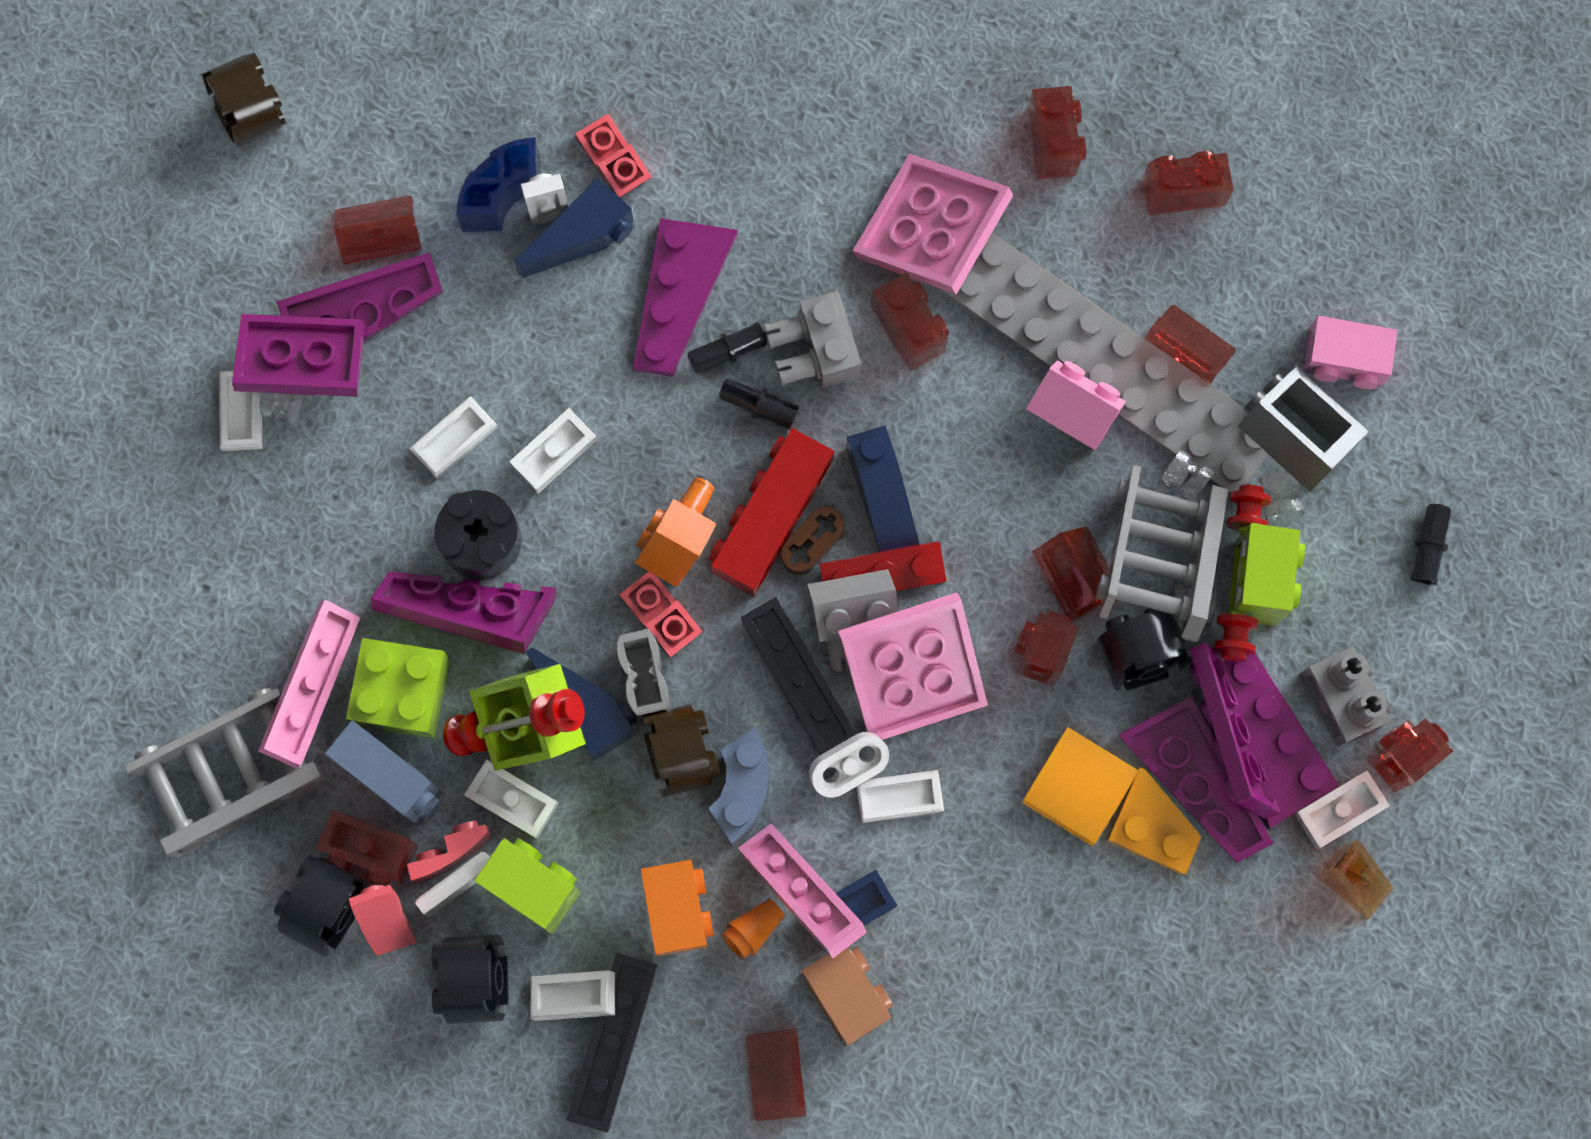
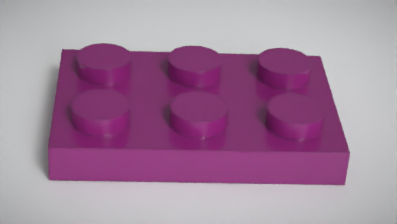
[232,314,365,397]

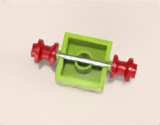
[1213,484,1305,662]
[443,664,586,771]

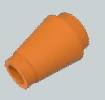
[721,898,785,960]

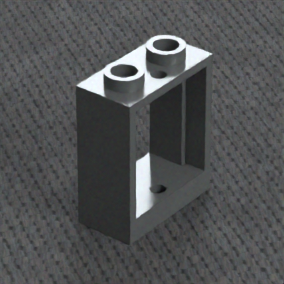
[1238,366,1369,492]

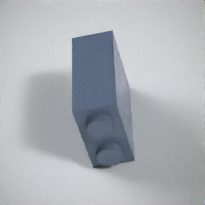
[325,720,442,825]

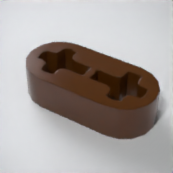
[781,506,844,575]

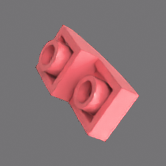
[574,114,652,198]
[619,571,703,658]
[407,821,491,884]
[349,885,417,956]

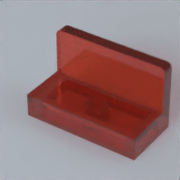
[334,196,422,265]
[1145,305,1236,384]
[1032,526,1118,623]
[746,1028,806,1121]

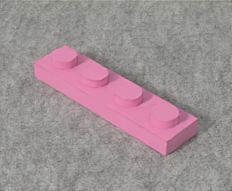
[258,600,361,768]
[738,824,867,959]

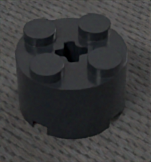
[435,490,522,580]
[1097,608,1193,690]
[274,855,368,957]
[431,934,509,1024]

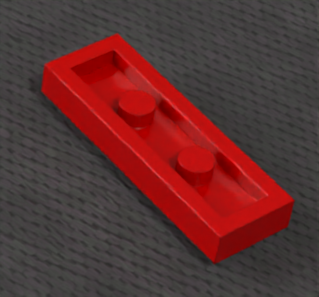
[818,541,947,591]

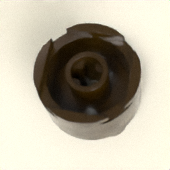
[201,52,286,147]
[641,704,720,798]

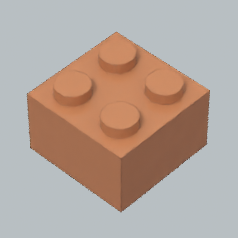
[801,947,894,1047]

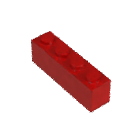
[709,428,835,597]

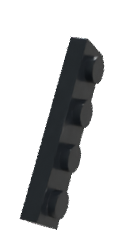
[741,597,856,756]
[567,953,658,1133]

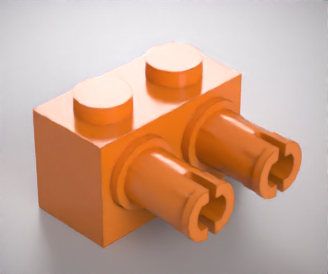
[634,477,716,587]
[641,859,714,957]

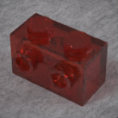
[1028,86,1086,180]
[1142,151,1234,216]
[870,272,949,371]
[1014,611,1079,687]
[1367,718,1454,793]
[316,809,418,886]

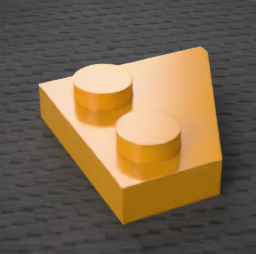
[1107,767,1202,876]

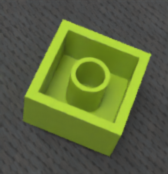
[346,638,450,739]
[474,838,581,935]

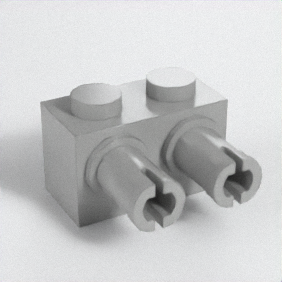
[763,291,862,388]
[807,569,899,672]
[1301,647,1391,747]

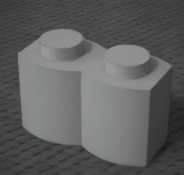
[617,629,670,723]

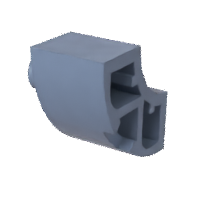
[708,727,769,848]

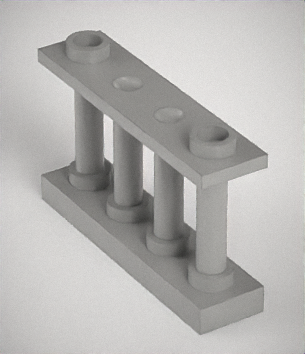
[1096,465,1229,642]
[124,688,327,859]

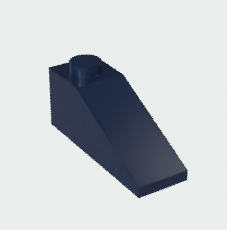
[514,178,634,278]
[846,425,920,552]
[526,647,637,762]

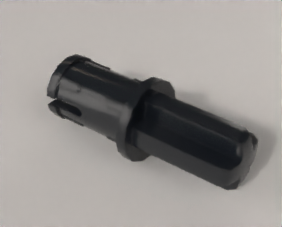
[687,322,768,373]
[719,379,800,430]
[1411,504,1451,586]

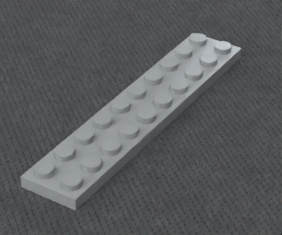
[929,233,1269,496]

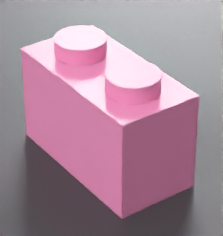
[1303,316,1398,389]
[1026,360,1126,451]

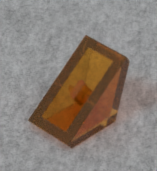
[1317,840,1394,920]

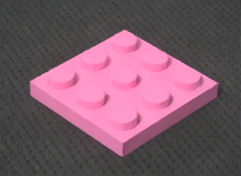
[853,154,1013,295]
[838,593,988,740]

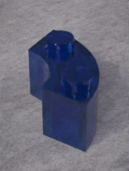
[456,137,540,232]

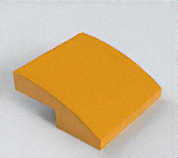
[1021,727,1139,847]

